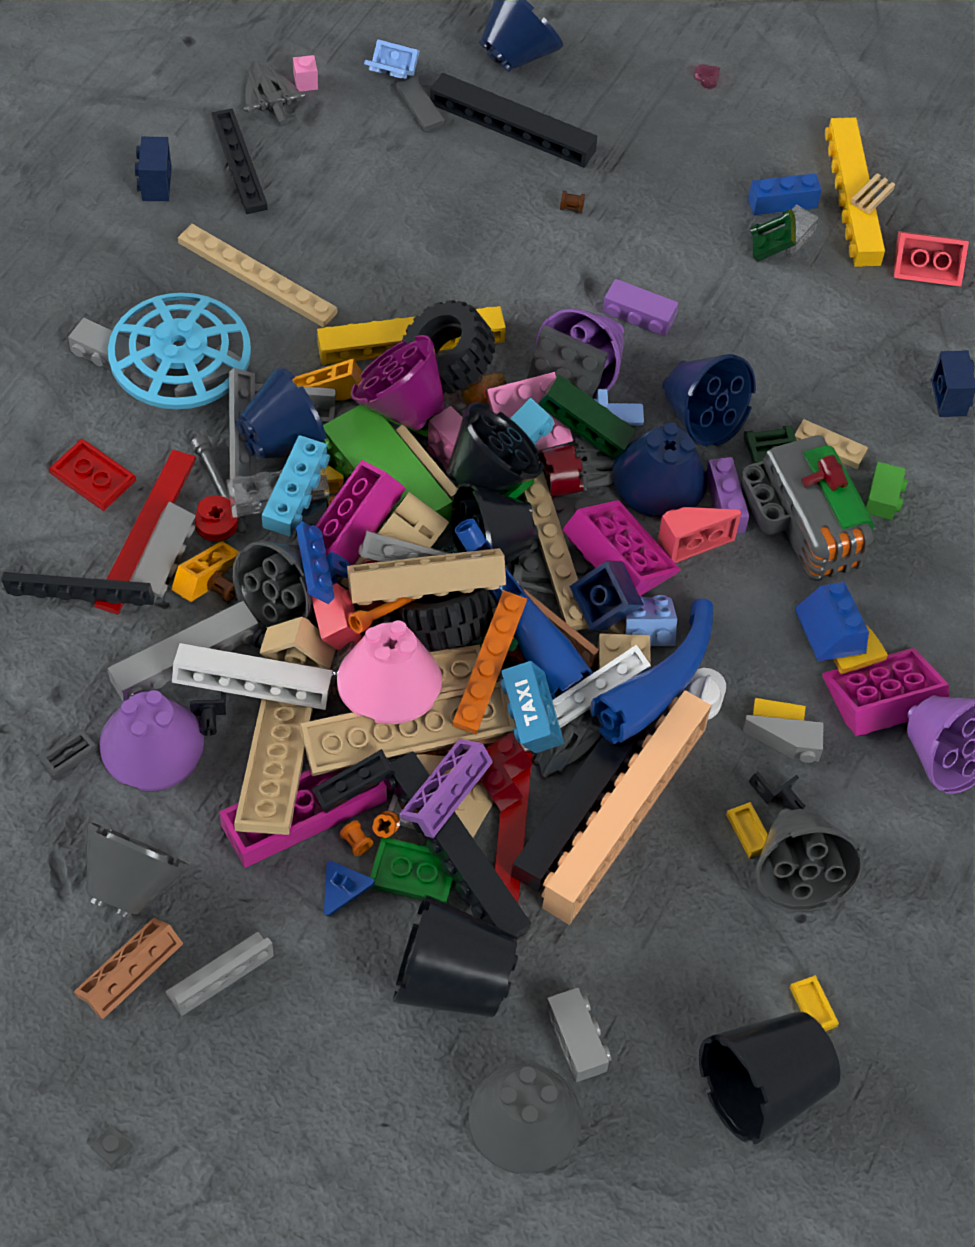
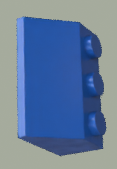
[795,582,869,661]

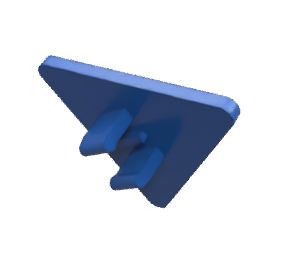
[324,861,375,916]

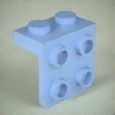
[364,39,420,79]
[625,595,677,646]

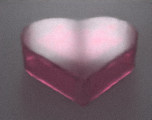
[694,64,720,89]

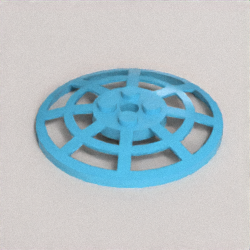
[108,293,251,410]

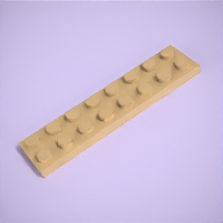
[300,682,516,776]
[234,699,313,835]

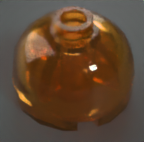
[460,373,507,410]

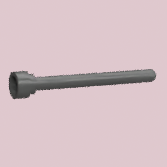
[190,435,247,533]

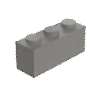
[546,988,611,1082]

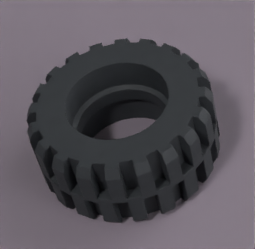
[402,300,496,394]
[394,588,493,651]

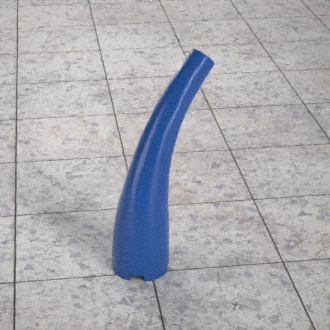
[455,519,593,700]
[590,598,714,744]

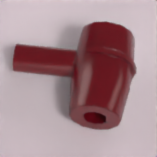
[801,455,848,491]

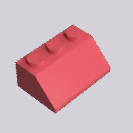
[894,231,969,286]

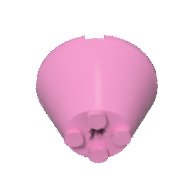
[337,620,442,724]

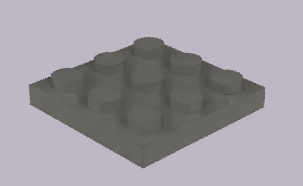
[527,325,609,399]

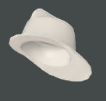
[683,668,726,720]

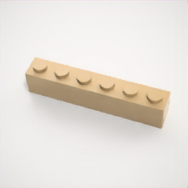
[347,548,506,605]

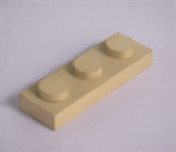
[795,419,868,470]

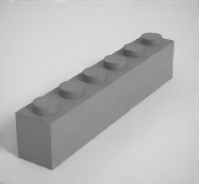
[108,601,259,702]

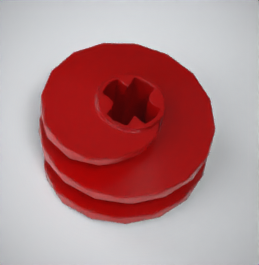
[194,495,239,541]

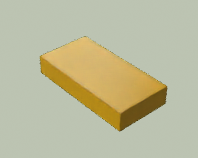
[752,698,806,721]
[726,802,768,859]
[789,975,839,1031]

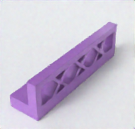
[399,739,493,838]

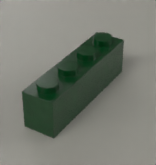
[538,375,636,460]

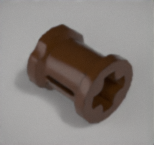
[560,190,585,214]
[207,570,236,602]

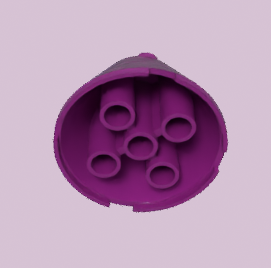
[351,335,445,430]

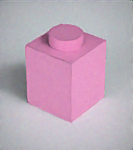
[293,55,318,92]

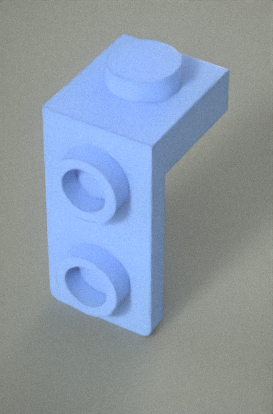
[594,389,644,426]

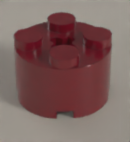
[538,445,583,497]

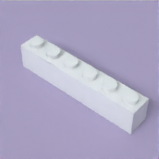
[172,643,333,710]

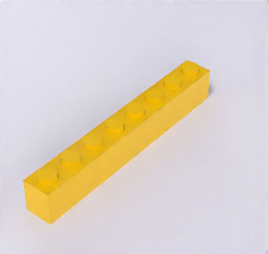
[825,118,885,267]
[317,306,506,365]

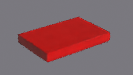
[49,438,136,512]

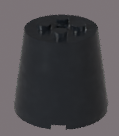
[393,894,518,1017]
[699,1011,841,1145]

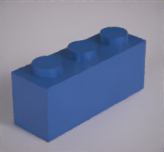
[748,173,822,215]

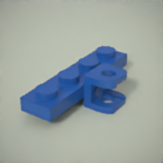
[296,521,350,604]

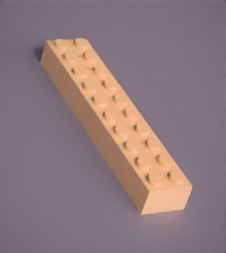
[541,690,712,925]

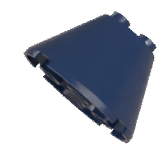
[479,0,563,72]
[662,354,756,447]
[235,367,327,459]
[612,423,707,517]

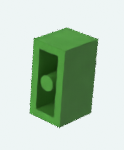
[866,462,908,520]

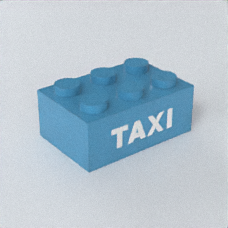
[500,661,565,753]

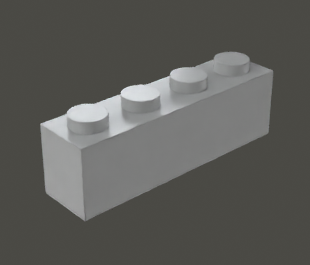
[68,318,160,388]
[130,502,196,601]

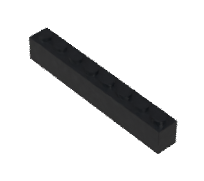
[430,73,598,168]
[511,728,646,892]
[383,751,531,938]

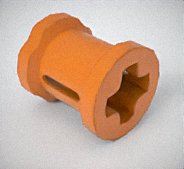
[372,811,400,838]
[340,821,374,856]

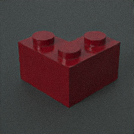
[480,732,533,811]

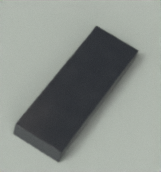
[312,749,396,813]

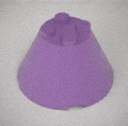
[536,308,625,399]
[99,690,204,791]
[907,695,975,794]

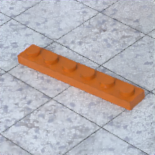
[452,590,527,735]

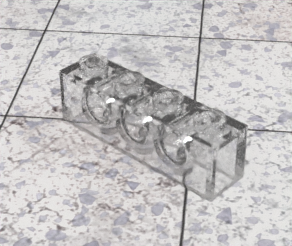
[226,468,330,517]

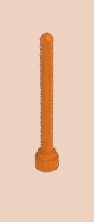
[348,597,415,633]

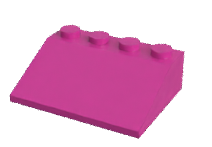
[562,500,681,596]
[822,648,949,736]

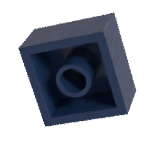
[135,136,172,201]
[931,350,975,417]
[569,561,644,630]

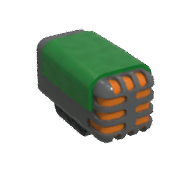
[740,435,874,581]

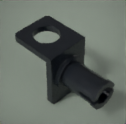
[190,691,226,736]
[749,771,806,810]

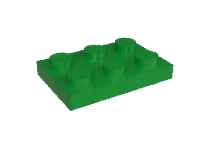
[370,837,453,903]

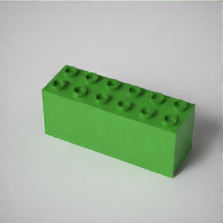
[323,405,452,533]

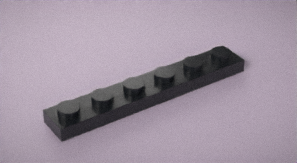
[211,108,268,214]
[1,572,155,606]

